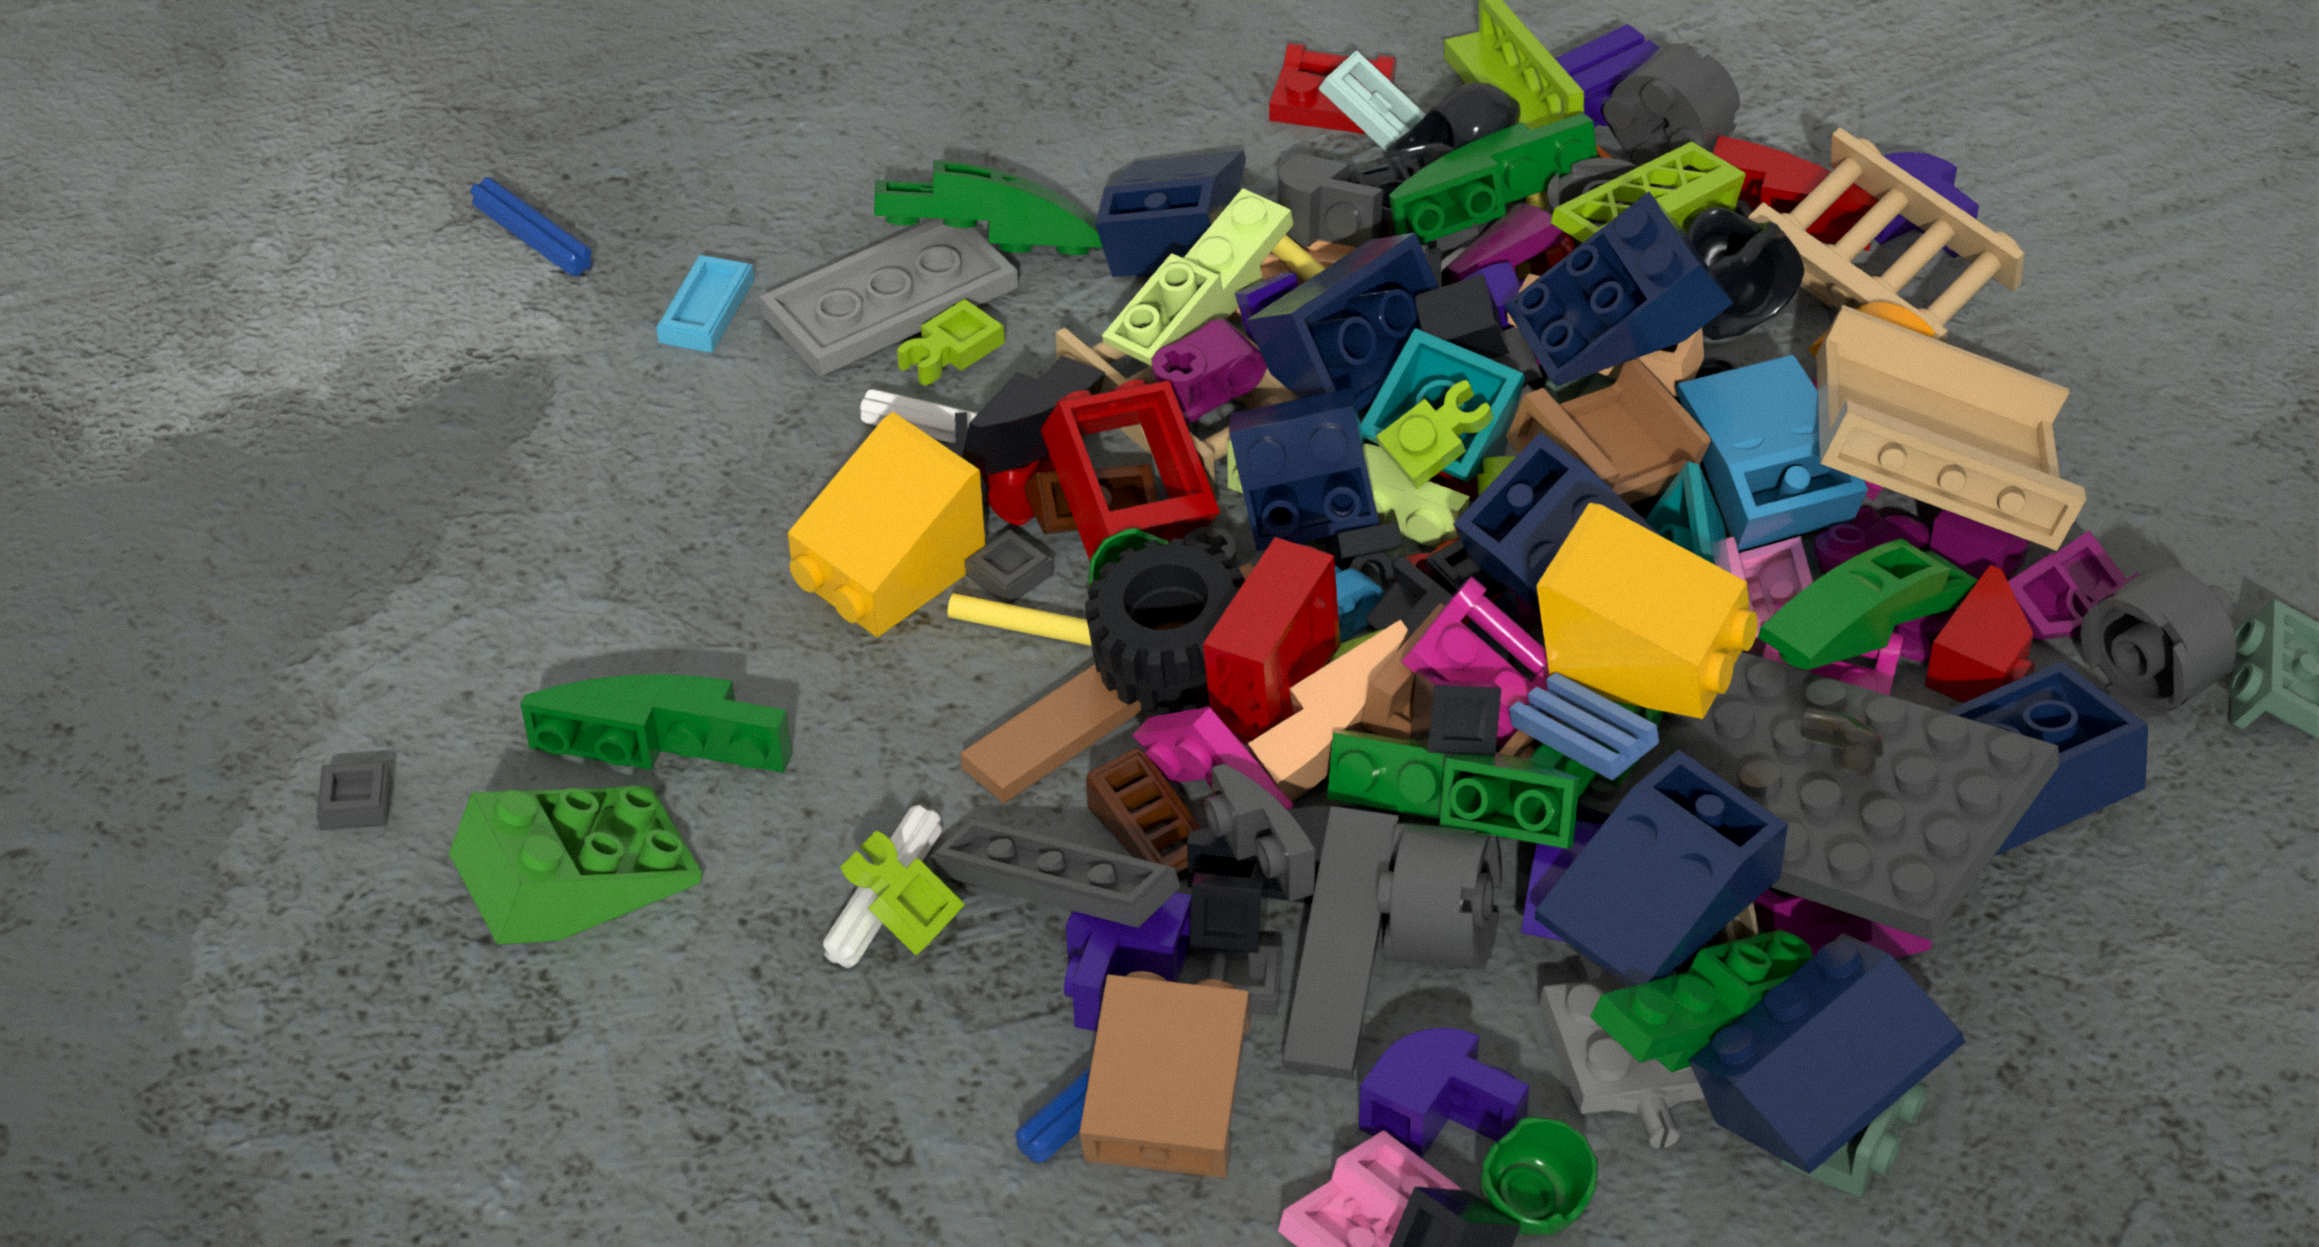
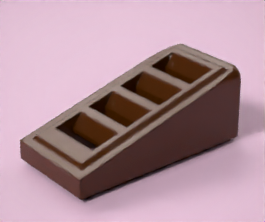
[1086,747,1202,881]

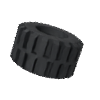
[1085,538,1245,714]

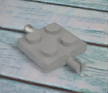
[1539,953,1705,1149]

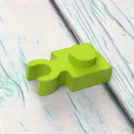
[897,299,1005,386]
[1376,380,1493,489]
[840,830,966,956]

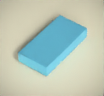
[656,255,755,353]

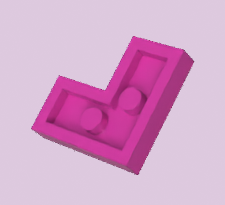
[1132,707,1294,809]

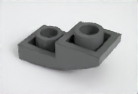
[1204,764,1315,902]

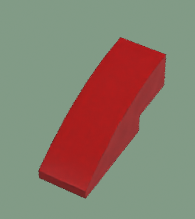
[1713,135,1878,251]

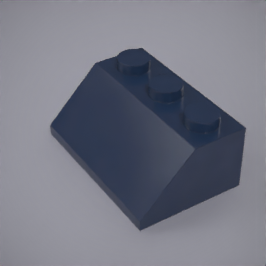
[1246,233,1439,411]
[1944,661,2148,857]
[1688,933,1965,1174]

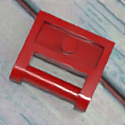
[1269,43,1397,134]

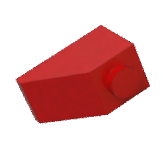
[1925,565,2035,703]

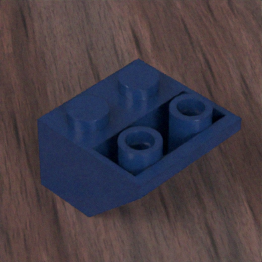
[1229,388,1380,551]

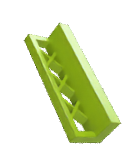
[1444,0,1584,130]
[1550,141,1746,243]

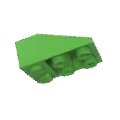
[449,786,703,945]

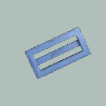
[1509,672,1659,781]

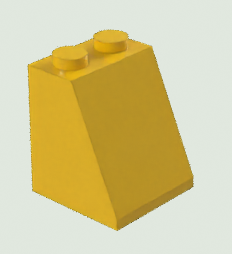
[788,412,985,638]
[1537,503,1758,719]

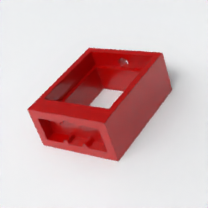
[1040,380,1220,561]
[1203,537,1341,745]

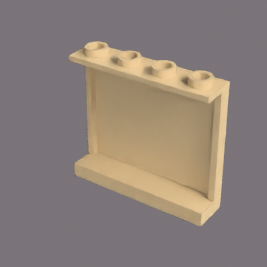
[1816,305,2086,551]

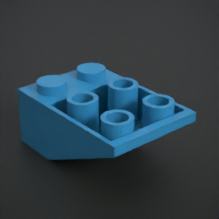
[1676,354,1868,551]

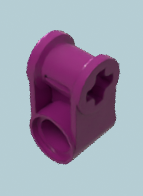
[1152,319,1267,424]

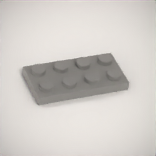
[758,218,1018,377]

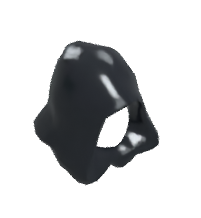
[1385,82,1521,177]
[1686,207,1805,341]

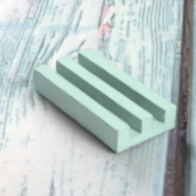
[1318,50,1426,151]

